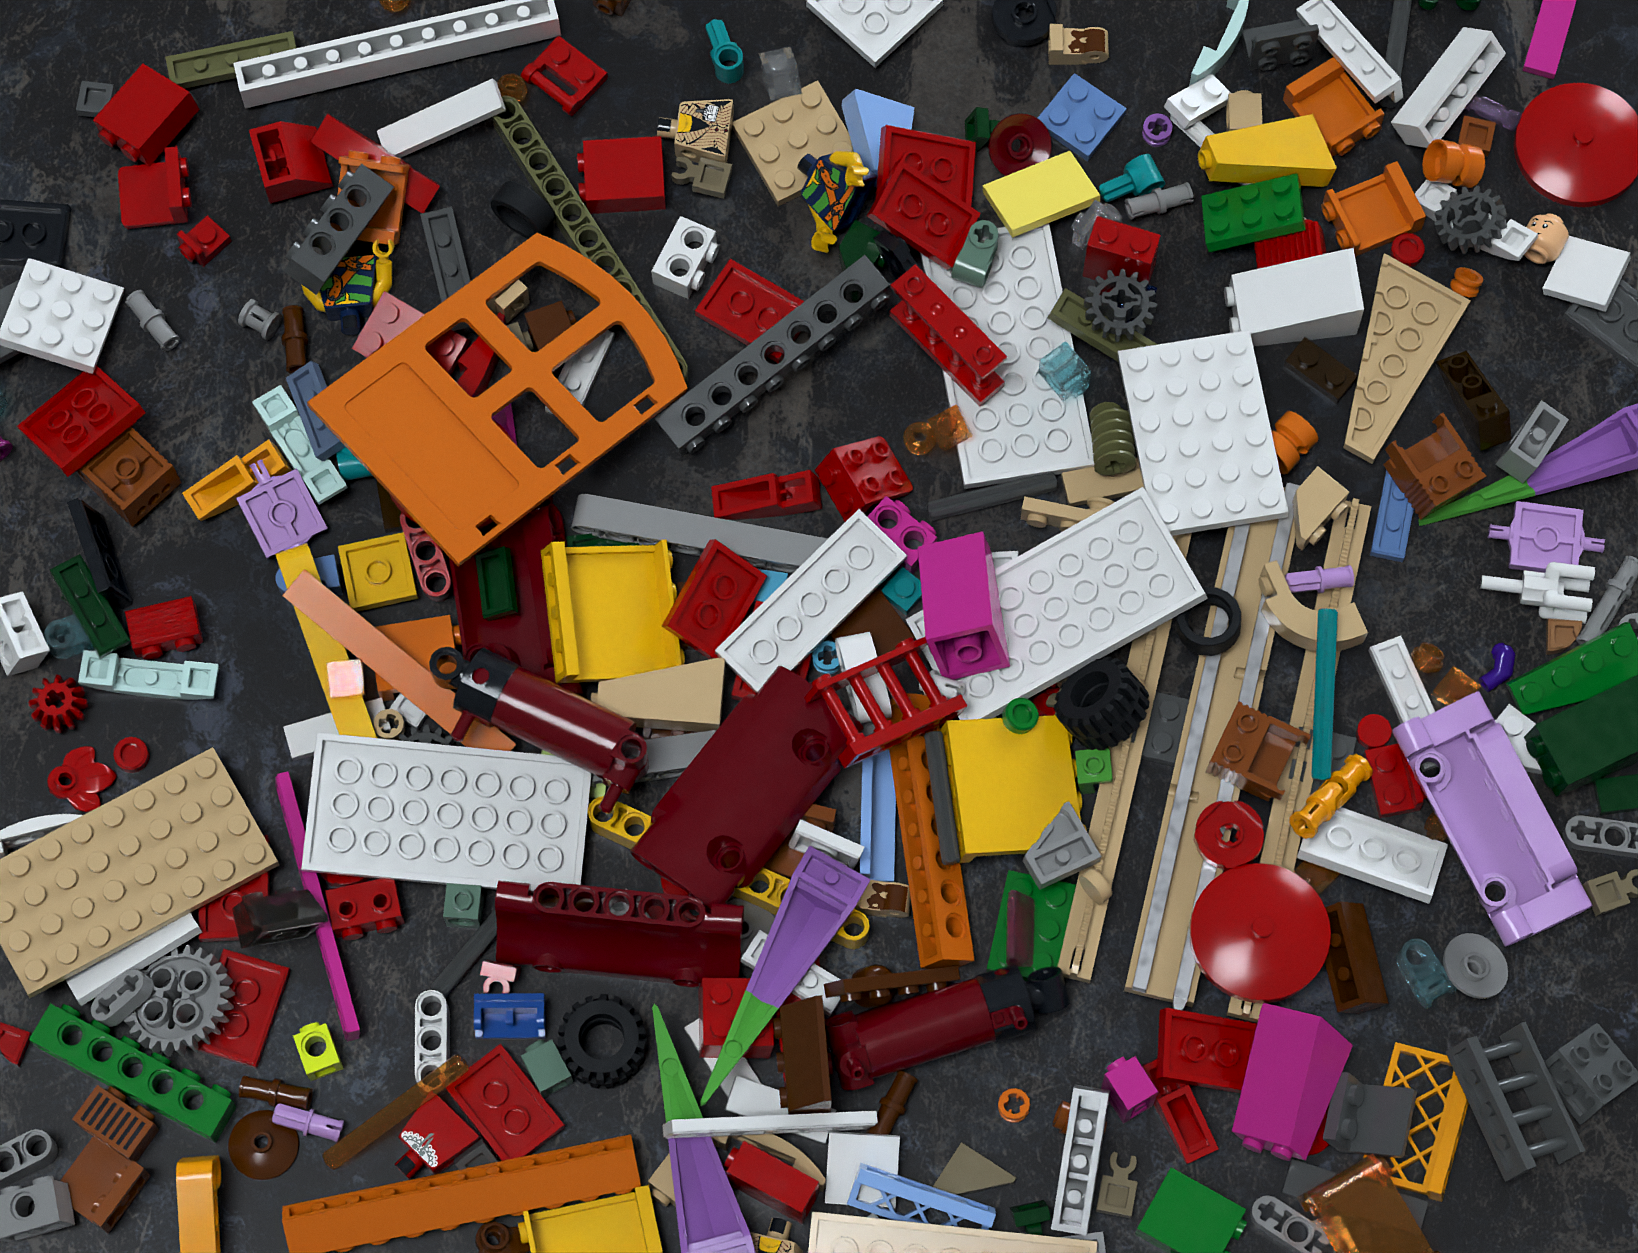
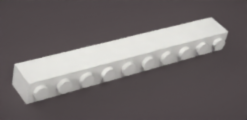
[233,0,561,109]

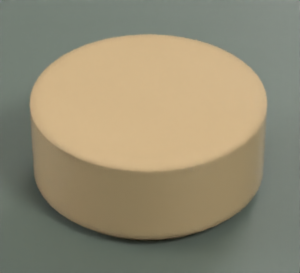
[1079,869,1112,904]

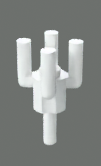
[1480,562,1595,624]

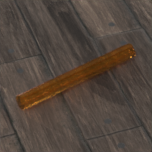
[322,1054,469,1170]

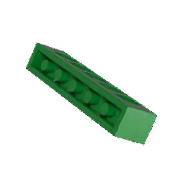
[29,1003,237,1144]

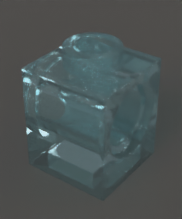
[1038,341,1091,402]

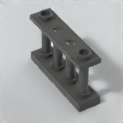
[1446,1022,1586,1182]

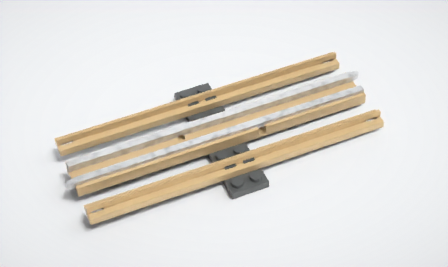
[1058,483,1371,1023]

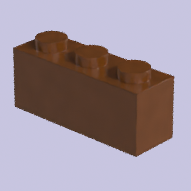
[1325,901,1389,1014]

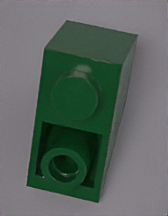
[839,220,886,302]

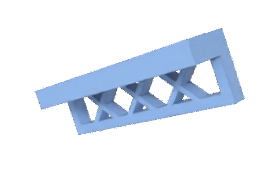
[860,749,896,882]
[847,1163,996,1230]

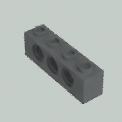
[284,164,394,295]

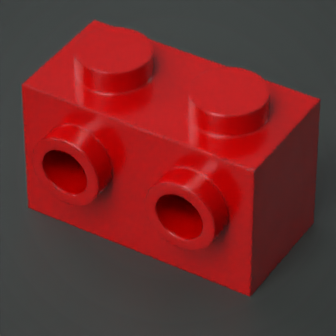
[325,879,405,940]

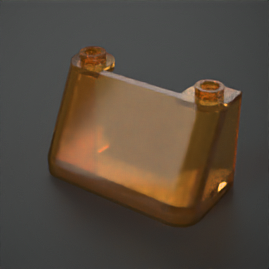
[1297,1154,1440,1253]

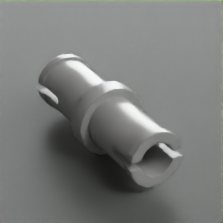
[1125,182,1193,220]
[125,290,180,352]

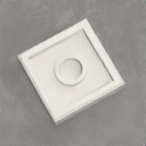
[1543,236,1631,312]
[788,819,864,869]
[825,1131,900,1208]

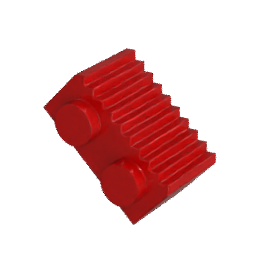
[1254,219,1326,269]
[125,596,203,659]

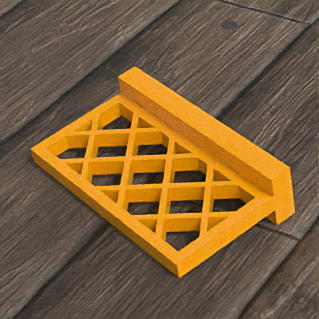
[1359,1042,1469,1202]

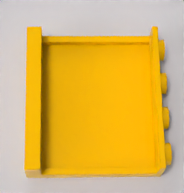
[541,539,685,683]
[939,715,1087,863]
[518,1185,663,1253]

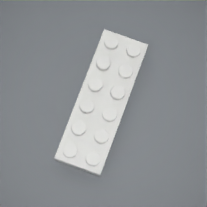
[715,509,907,693]

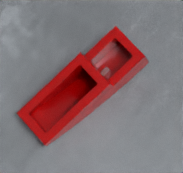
[711,470,822,520]
[1141,1058,1219,1164]

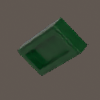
[475,546,518,621]

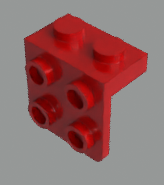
[118,146,192,229]
[815,436,913,522]

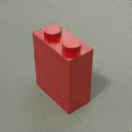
[93,63,200,166]
[577,136,666,214]
[1083,216,1161,291]
[724,1141,819,1225]

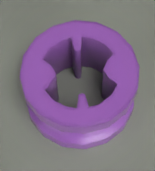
[1142,113,1172,147]

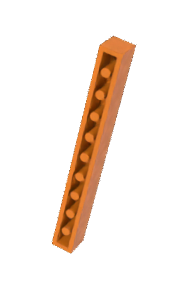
[282,1134,641,1253]

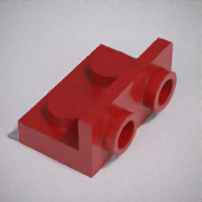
[1363,744,1427,819]

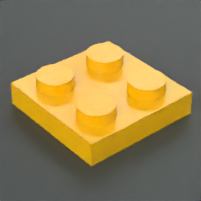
[338,532,418,612]

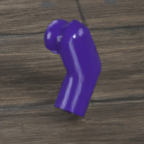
[1479,643,1516,692]

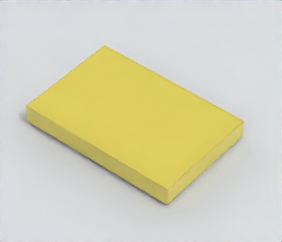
[983,151,1100,238]

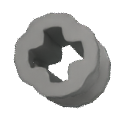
[238,299,282,340]

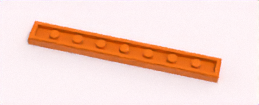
[282,569,516,751]

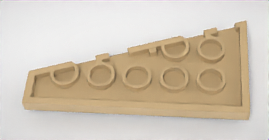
[1343,253,1471,464]

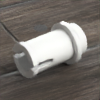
[919,670,965,699]

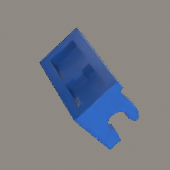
[474,993,546,1039]

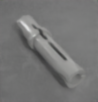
[1576,555,1638,645]

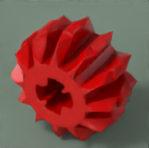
[28,674,88,734]

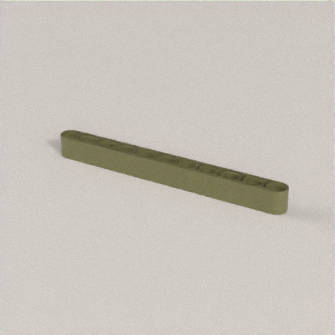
[492,96,689,385]

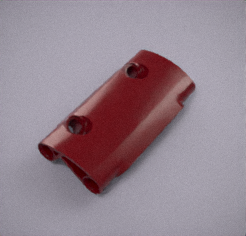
[449,496,583,697]
[630,666,864,914]

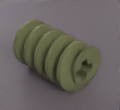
[1090,402,1136,476]

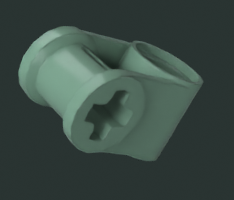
[951,220,999,288]

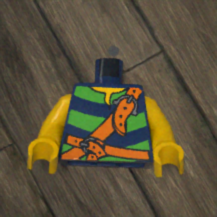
[797,151,878,253]
[301,239,395,335]

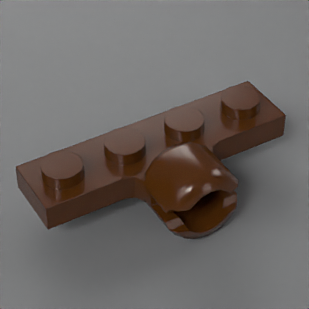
[824,964,960,1009]

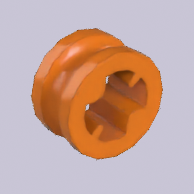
[1450,267,1484,297]
[998,1088,1030,1123]

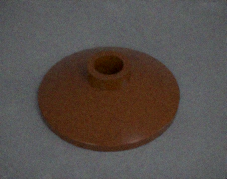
[228,1110,299,1180]

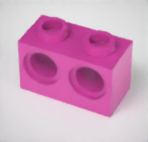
[867,496,938,574]

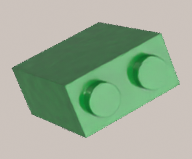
[1135,1167,1247,1253]

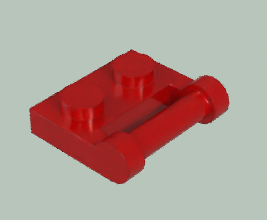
[521,35,608,116]

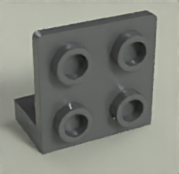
[1241,19,1319,71]
[1545,1023,1638,1126]
[1323,1072,1417,1158]

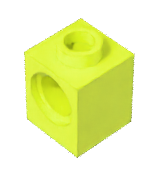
[293,1022,344,1081]

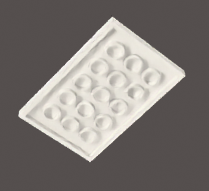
[1117,330,1289,536]

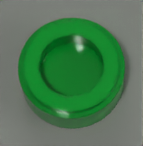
[1002,698,1039,734]

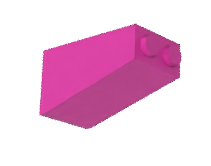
[918,532,1010,679]
[1232,1003,1353,1161]

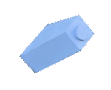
[841,89,915,188]

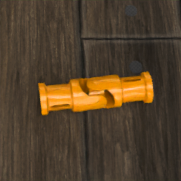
[1289,754,1373,839]

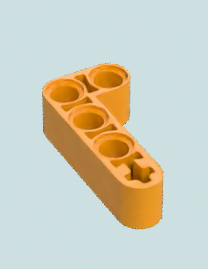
[176,1155,221,1253]

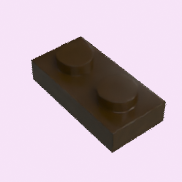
[1284,337,1358,404]

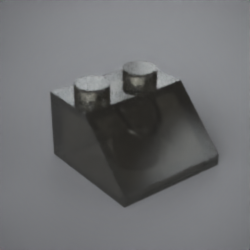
[232,886,328,949]

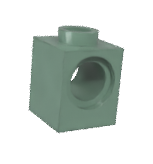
[443,883,485,929]
[521,1039,574,1098]

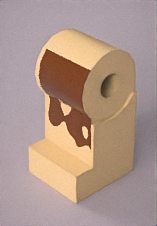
[1048,24,1109,65]
[855,880,911,918]

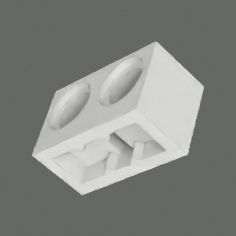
[651,216,719,299]
[0,591,50,676]

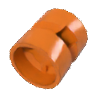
[1422,139,1485,188]
[1271,411,1319,474]

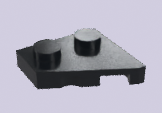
[873,230,920,281]

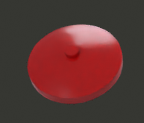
[1514,83,1638,207]
[1189,863,1331,1003]

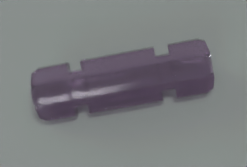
[1464,93,1522,131]

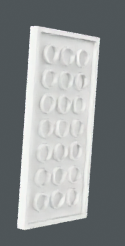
[920,223,1094,489]
[906,487,1208,720]
[301,732,591,893]

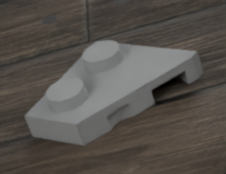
[1023,801,1102,890]

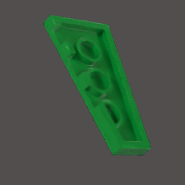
[1505,622,1638,715]

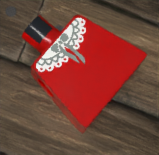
[394,1090,480,1179]

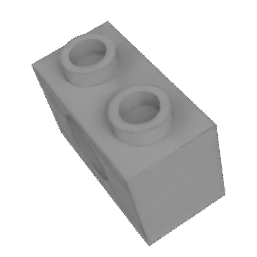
[1495,400,1569,483]
[0,1176,75,1243]

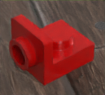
[176,215,232,267]

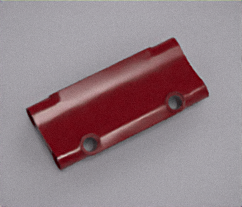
[495,880,744,987]

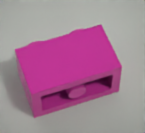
[1101,1056,1158,1124]

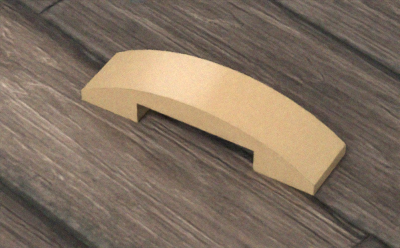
[711,1134,826,1192]

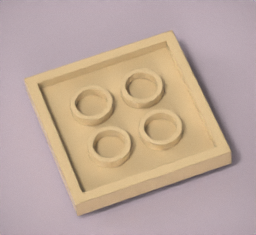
[732,80,854,206]

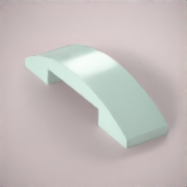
[1189,0,1249,86]
[252,385,348,505]
[78,650,219,700]

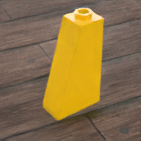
[1198,114,1337,187]

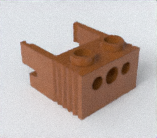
[1383,413,1486,520]
[77,427,182,527]
[1206,701,1311,802]

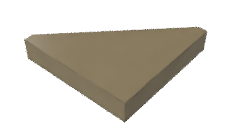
[933,1142,1016,1196]

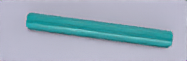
[1311,608,1338,780]

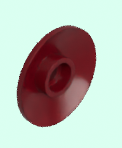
[988,113,1051,176]

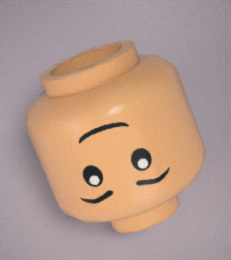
[1524,213,1569,264]

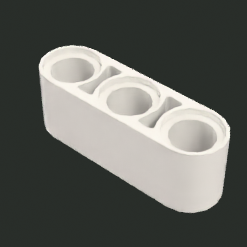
[835,632,892,723]
[415,990,450,1096]

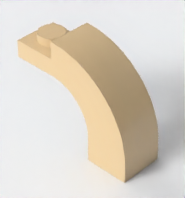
[1258,560,1368,651]

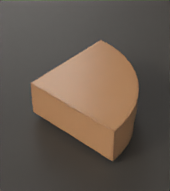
[1546,619,1582,655]

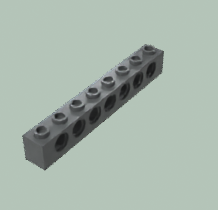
[654,255,891,456]

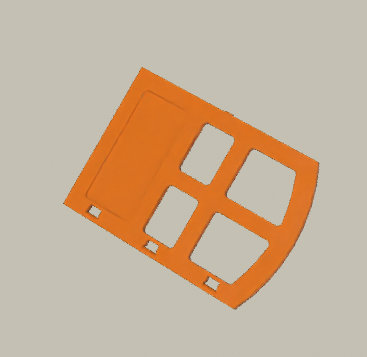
[307,233,687,567]

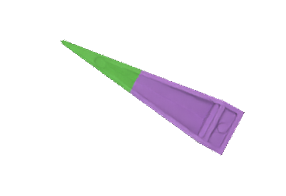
[1419,404,1638,526]
[700,845,871,1106]
[652,1004,756,1253]

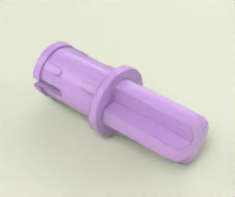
[1285,565,1354,593]
[272,1104,344,1143]

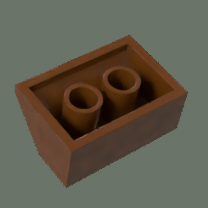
[773,995,831,1115]

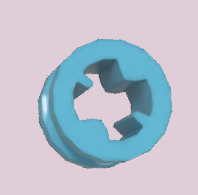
[812,641,840,674]

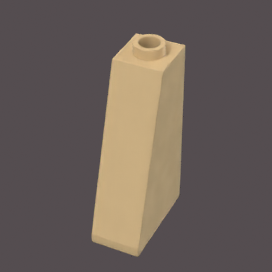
[591,658,726,732]

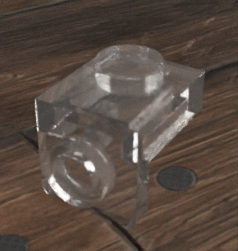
[1071,200,1123,249]

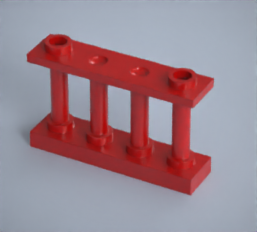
[890,264,1007,407]
[804,636,967,769]

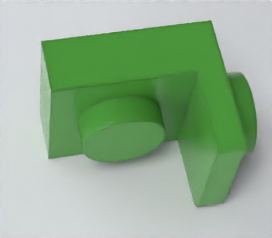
[1075,748,1113,794]

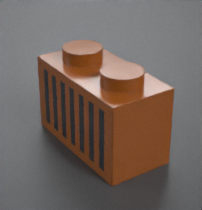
[72,1085,159,1162]

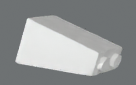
[1224,248,1364,347]

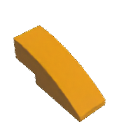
[182,439,292,521]

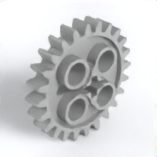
[124,945,235,1057]

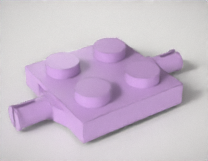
[236,460,327,559]
[1488,501,1605,573]

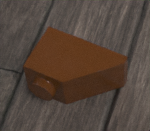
[524,300,576,378]

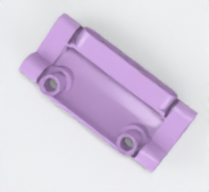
[1392,692,1593,947]

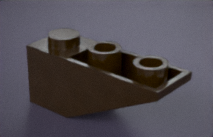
[1436,350,1511,451]

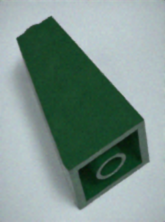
[1524,675,1638,797]

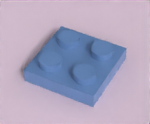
[1038,73,1127,161]

